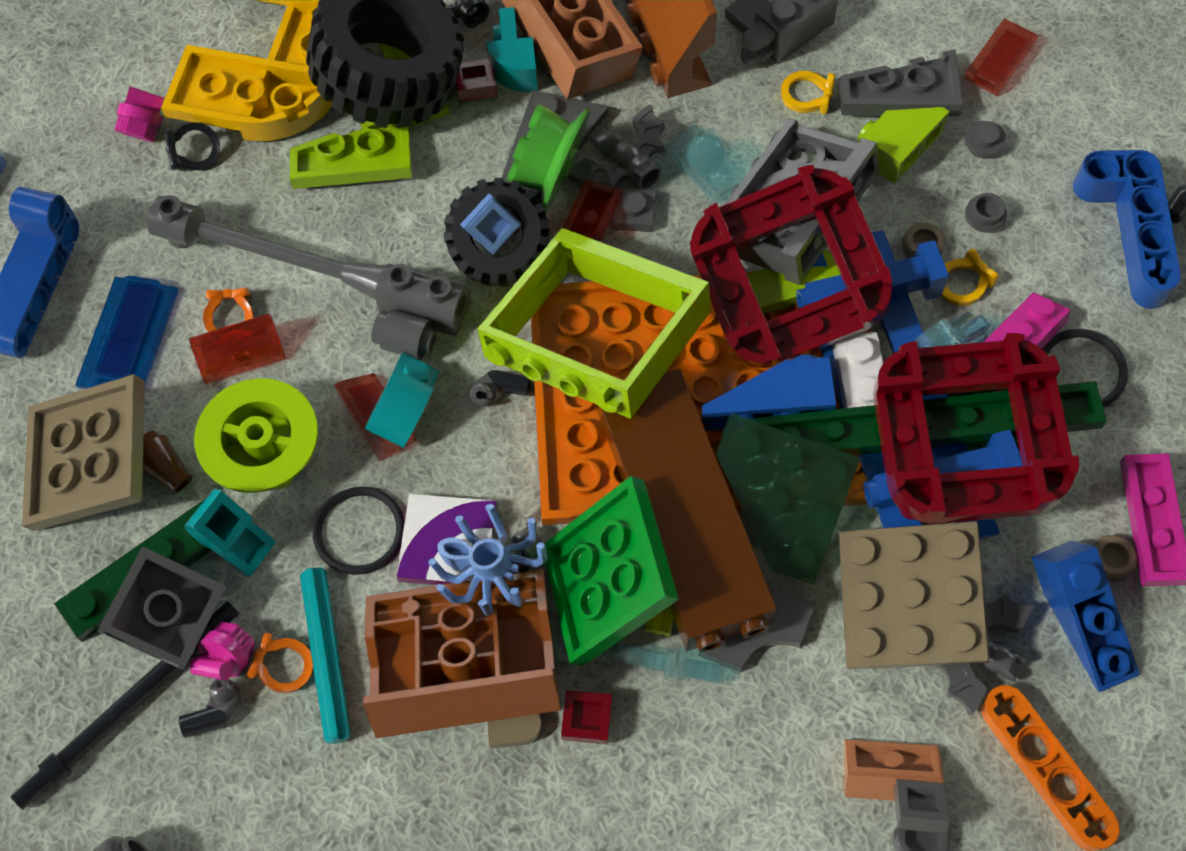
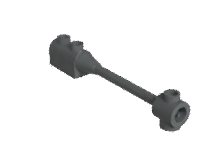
[147,195,471,337]

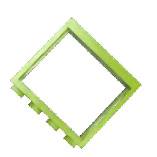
[477,228,711,419]

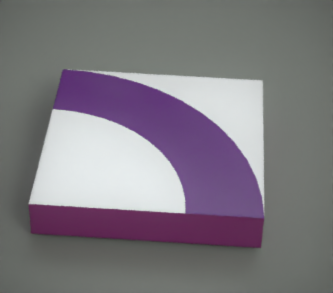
[397,494,497,585]

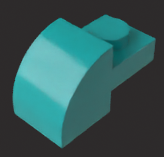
[486,7,538,92]
[365,352,440,448]
[184,489,276,577]

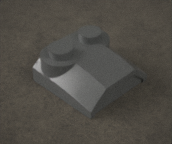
[98,546,227,670]

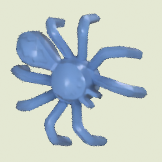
[428,504,548,616]

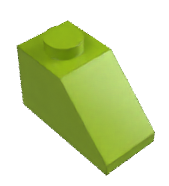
[857,107,949,184]

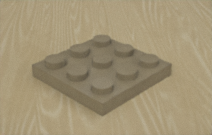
[22,374,145,531]
[839,521,990,669]

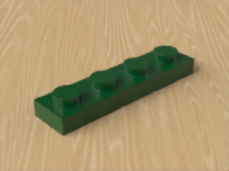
[54,499,212,642]

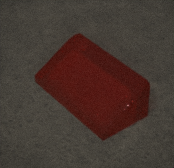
[562,179,624,242]
[189,314,286,384]
[334,373,416,462]

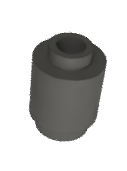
[371,309,437,360]

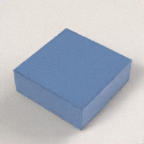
[460,193,522,255]

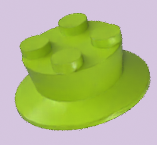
[194,378,318,493]

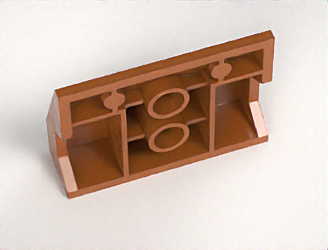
[625,0,717,99]
[363,569,561,738]

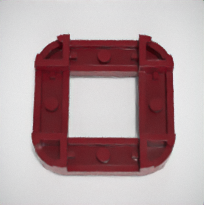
[690,165,892,368]
[873,333,1079,524]

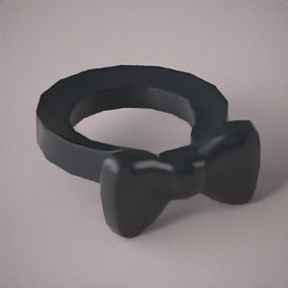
[164,122,220,170]

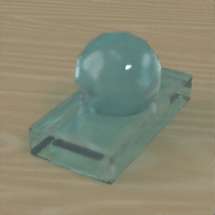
[665,124,746,204]

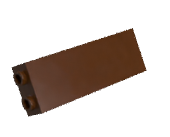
[597,369,777,652]

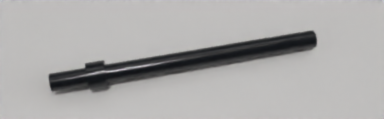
[10,601,239,810]

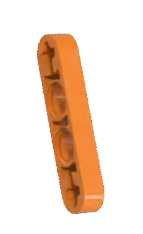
[981,685,1120,851]

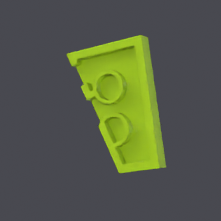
[290,121,412,189]

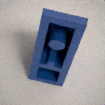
[701,354,836,432]

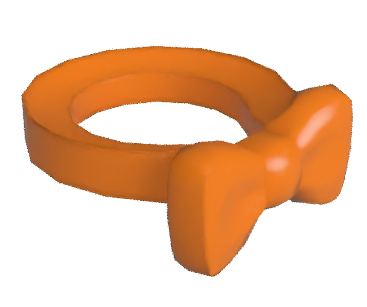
[203,288,254,343]
[247,633,313,694]

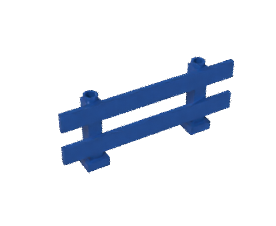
[796,230,1022,540]

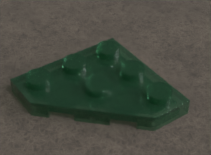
[715,412,860,585]

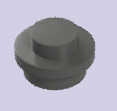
[965,121,1006,159]
[965,192,1007,233]

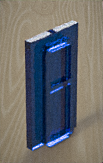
[75,276,179,389]

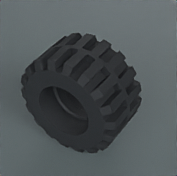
[444,178,549,287]

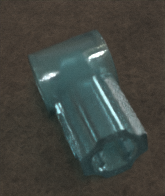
[914,312,990,348]

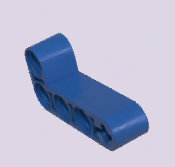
[1073,150,1181,309]
[0,187,79,358]

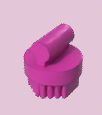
[114,86,164,142]
[190,622,255,681]

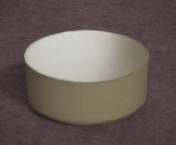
[902,223,946,258]
[1093,535,1137,582]

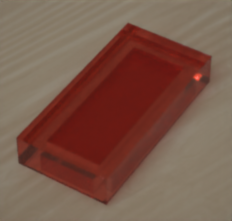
[964,18,1038,97]

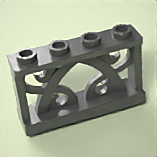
[724,118,879,285]

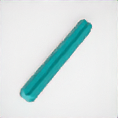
[300,567,352,744]

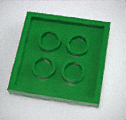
[544,476,679,666]

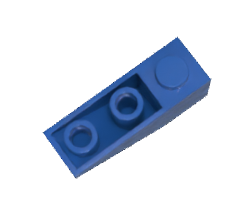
[1031,541,1140,692]

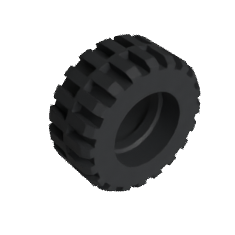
[306,0,464,128]

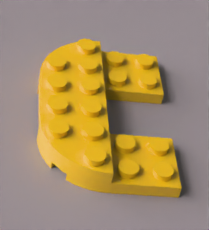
[161,0,333,141]

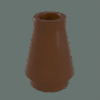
[143,430,193,495]

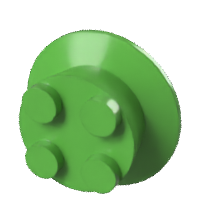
[507,104,591,214]

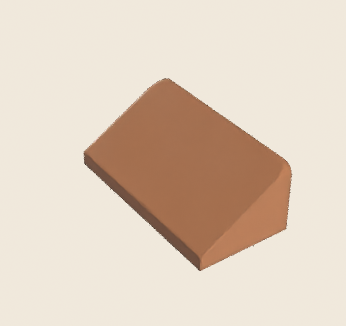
[844,739,944,801]

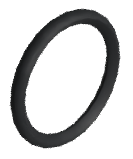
[1042,329,1128,408]
[313,487,405,575]

